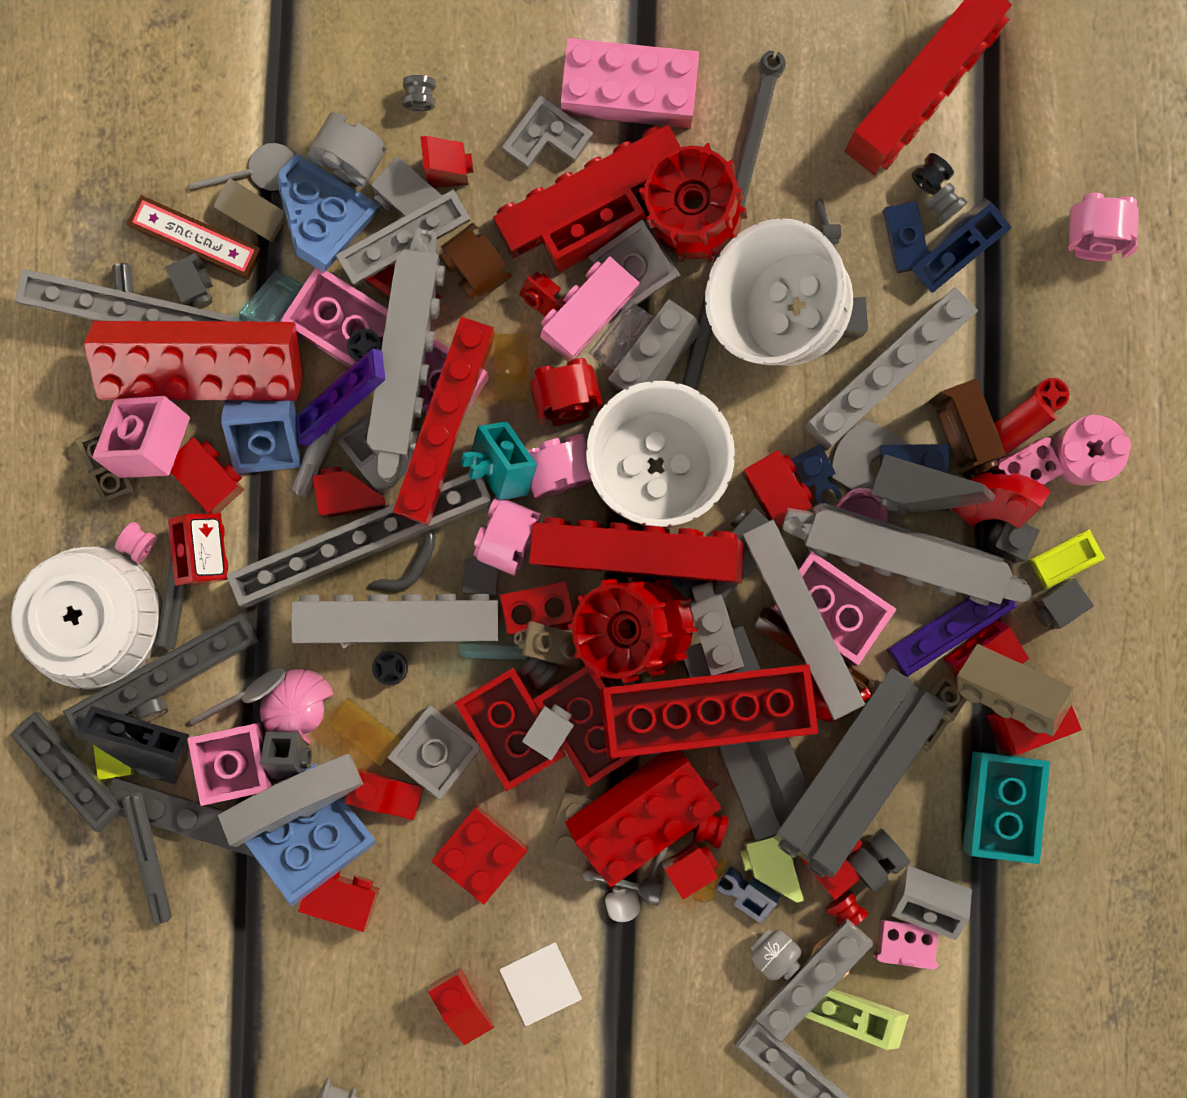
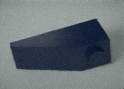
[911,198,1012,293]

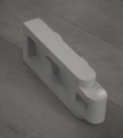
[689,581,744,675]

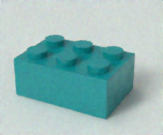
[962,751,1050,864]

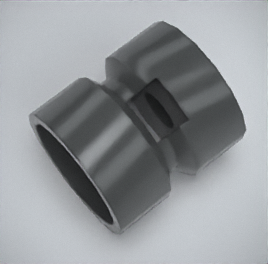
[846,829,910,893]

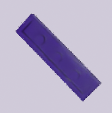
[296,348,386,447]
[886,596,1018,677]

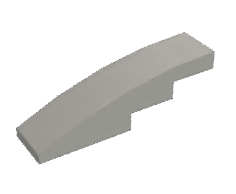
[218,754,363,847]

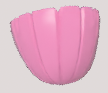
[260,669,334,745]

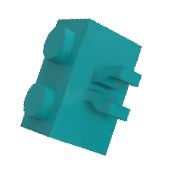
[460,422,537,500]

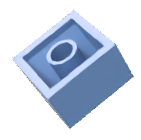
[221,400,301,474]

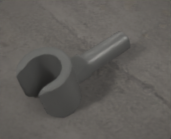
[815,199,841,244]

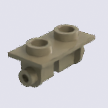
[514,621,580,669]

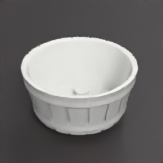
[705,218,853,366]
[586,381,735,527]
[11,546,162,690]

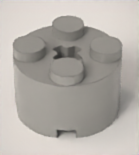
[307,112,387,187]

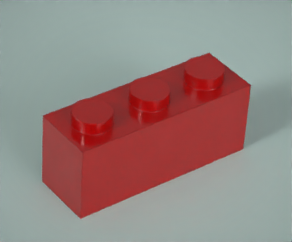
[540,185,645,273]

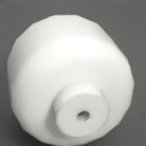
[605,886,641,922]

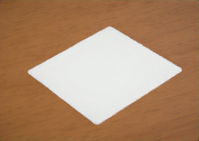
[500,943,582,1026]

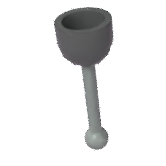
[582,868,664,907]

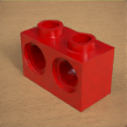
[500,581,574,636]
[662,841,719,900]

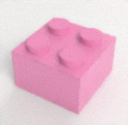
[92,396,190,478]
[187,723,275,806]

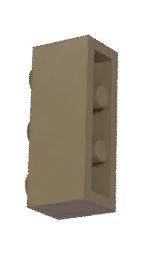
[957,644,1073,737]

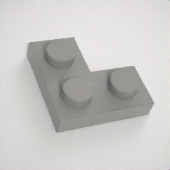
[502,95,593,170]

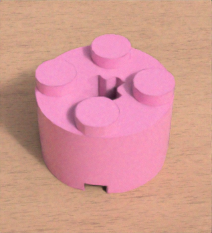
[1068,193,1139,261]
[1052,415,1131,486]
[527,433,592,499]
[473,497,541,576]

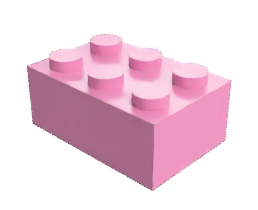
[770,551,896,666]

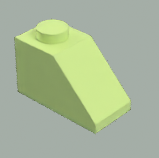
[740,836,804,903]

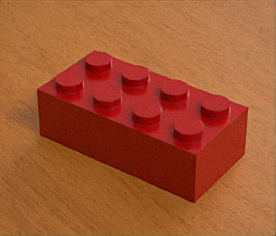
[565,750,722,888]

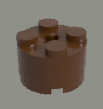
[439,223,512,301]

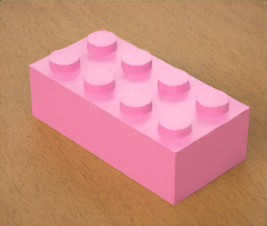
[561,38,699,129]

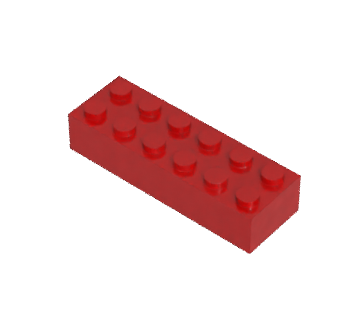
[844,0,1012,176]
[84,321,304,401]
[529,517,745,584]
[599,664,819,758]

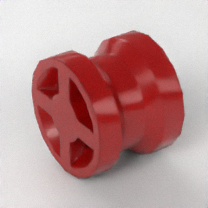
[1030,378,1070,412]
[693,815,729,849]
[825,890,868,927]

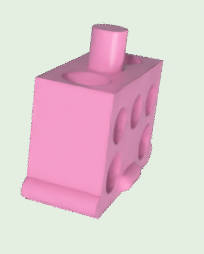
[992,437,1065,496]
[873,919,938,970]

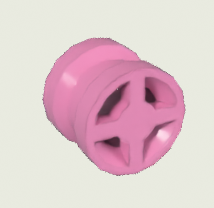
[115,522,157,564]

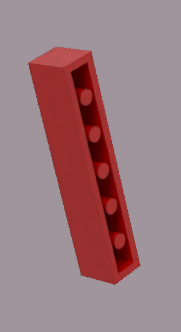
[493,124,681,259]

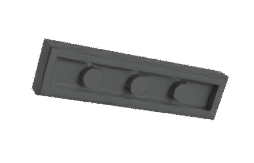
[11,711,124,832]

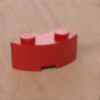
[951,472,1051,529]

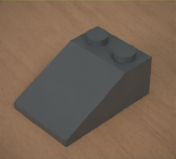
[871,454,996,516]

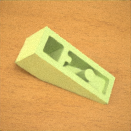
[805,988,909,1050]

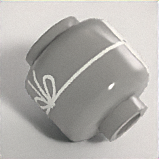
[750,929,802,981]

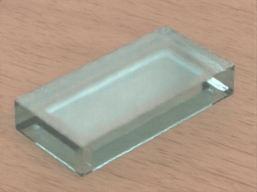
[239,270,304,322]
[459,644,528,661]

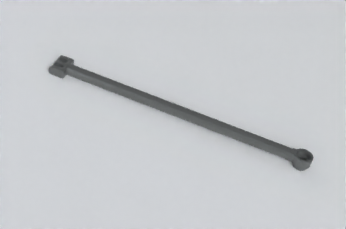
[682,51,786,390]

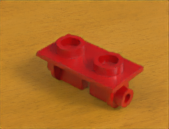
[519,272,567,317]

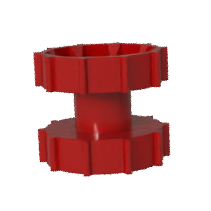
[639,143,748,262]
[568,575,698,683]

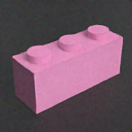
[540,256,640,362]

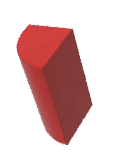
[994,391,1057,458]
[942,620,1029,679]

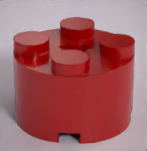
[529,358,604,426]

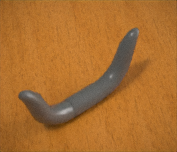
[368,530,436,592]

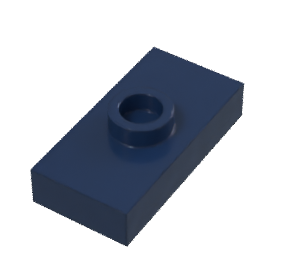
[883,201,928,274]

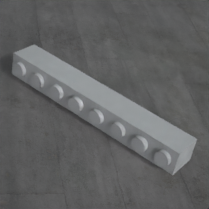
[227,473,492,608]

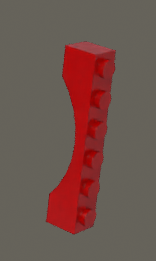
[393,316,495,526]

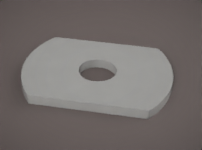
[832,419,910,517]

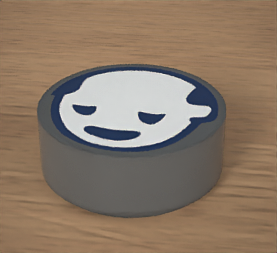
[132,698,169,722]

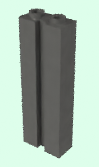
[682,626,809,841]
[774,668,950,879]

